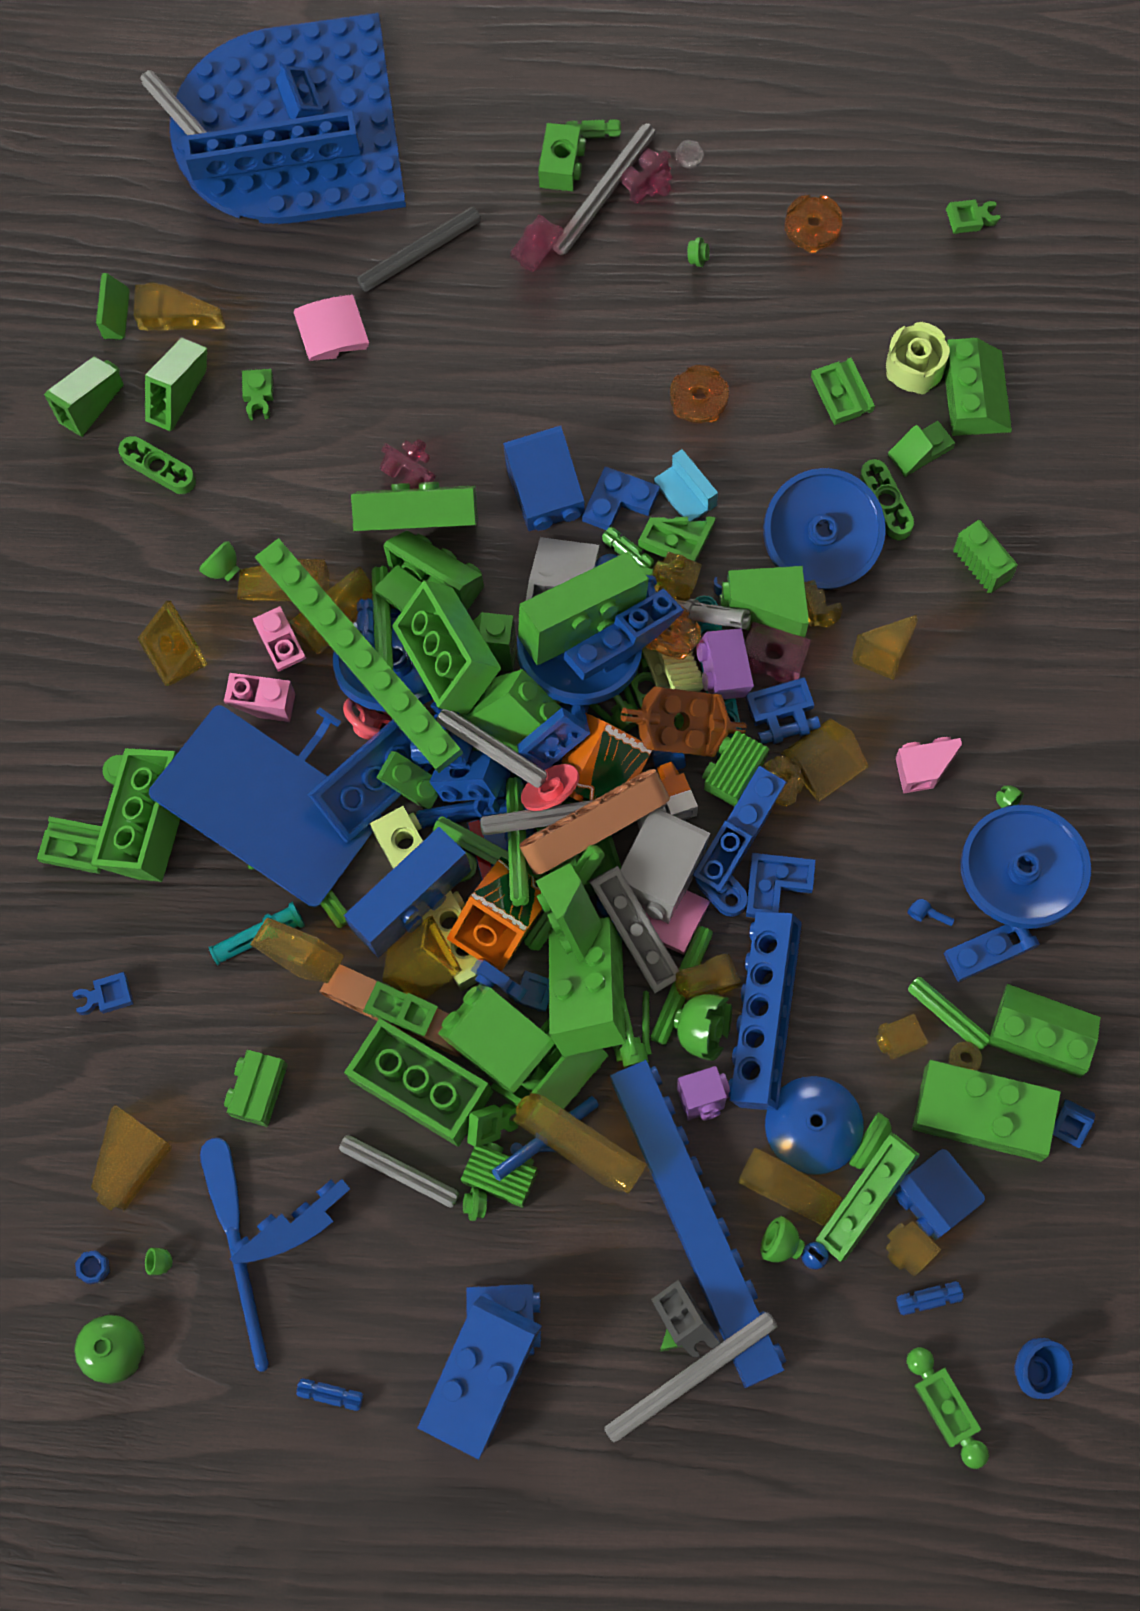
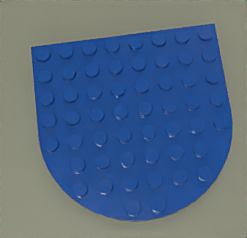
[170,13,406,224]

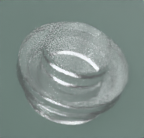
[675,140,704,168]

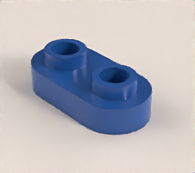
[695,876,748,917]

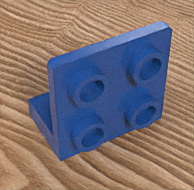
[517,703,590,770]

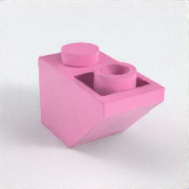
[253,606,306,672]
[224,673,295,722]
[896,737,962,794]

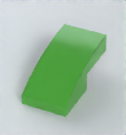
[363,981,438,1037]

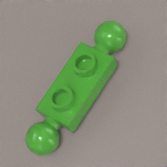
[907,1347,989,1469]

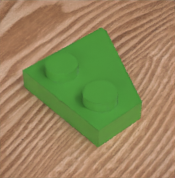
[638,516,716,568]

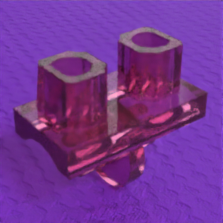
[622,149,673,204]
[510,214,563,272]
[379,439,436,489]

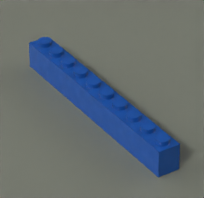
[610,1060,786,1389]

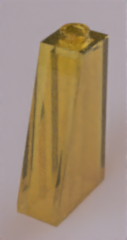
[513,1093,646,1194]

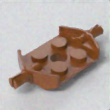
[621,686,747,757]

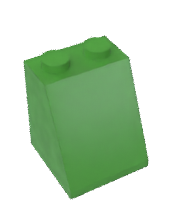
[719,566,809,647]
[459,669,562,753]
[438,984,555,1093]

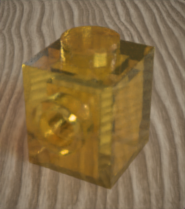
[885,1221,941,1277]

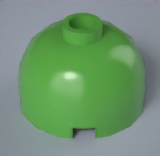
[674,994,732,1061]
[74,1315,145,1384]

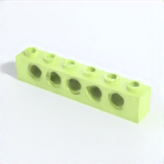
[370,806,478,991]

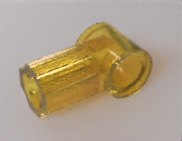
[675,953,742,999]

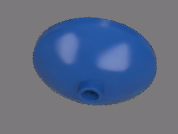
[765,1076,864,1175]

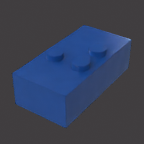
[344,827,471,958]
[418,1296,542,1460]

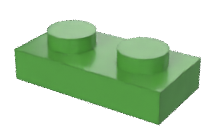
[376,751,438,809]

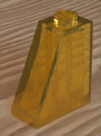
[250,918,344,984]
[91,1105,172,1211]

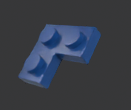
[582,466,660,530]
[746,853,816,918]

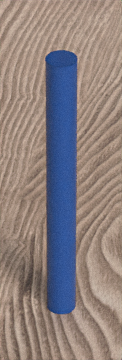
[492,1096,599,1181]

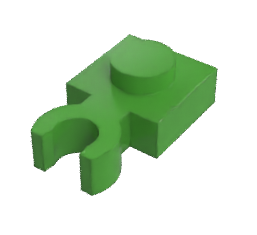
[946,200,1001,234]
[242,369,273,420]
[467,1104,519,1147]

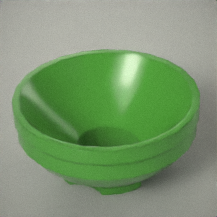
[849,1112,892,1169]

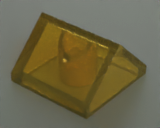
[137,600,208,686]
[852,615,918,680]
[781,718,868,802]
[382,916,462,1000]

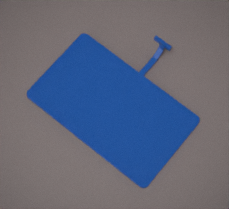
[149,705,382,907]

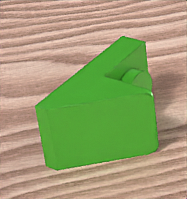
[888,421,955,477]

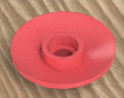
[521,764,579,811]

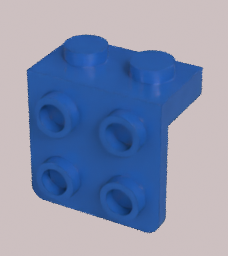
[894,1149,985,1241]

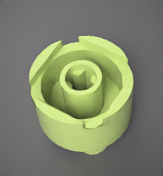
[886,322,950,394]

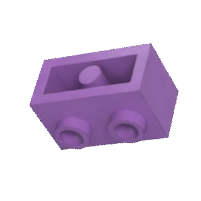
[696,628,754,699]
[677,1066,730,1121]

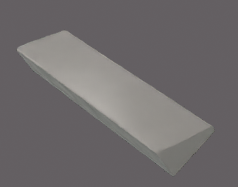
[589,866,682,993]

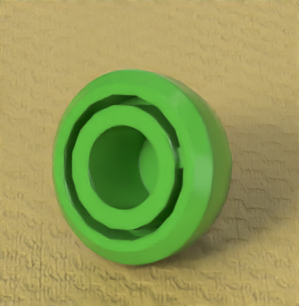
[199,541,240,582]
[760,1216,805,1262]

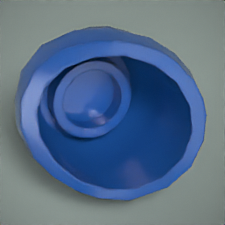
[1014,1338,1073,1399]

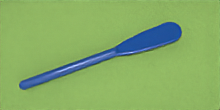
[200,1138,269,1372]

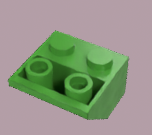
[536,863,602,963]

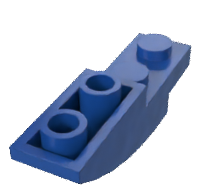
[564,588,684,681]
[693,766,787,891]
[230,1179,350,1264]

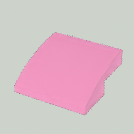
[294,295,369,361]
[646,890,710,955]

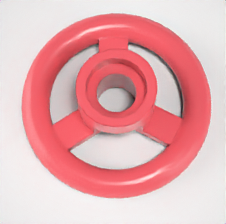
[343,698,392,740]

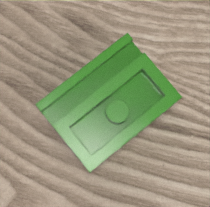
[811,357,875,425]
[37,816,102,874]

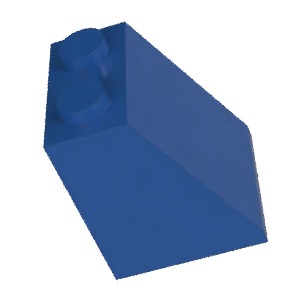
[503,425,585,531]

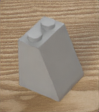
[620,809,710,924]

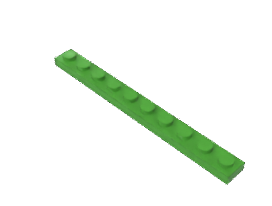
[255,538,463,773]

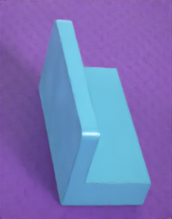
[654,449,718,521]

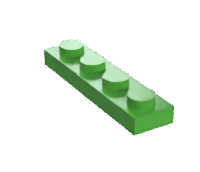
[816,1134,920,1262]

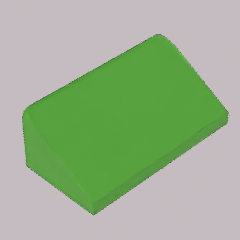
[96,273,130,339]

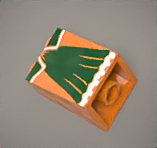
[561,713,652,802]
[446,856,543,972]

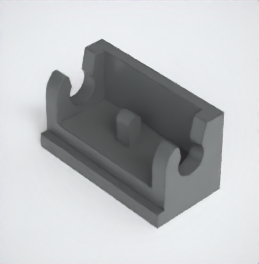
[651,1280,721,1357]

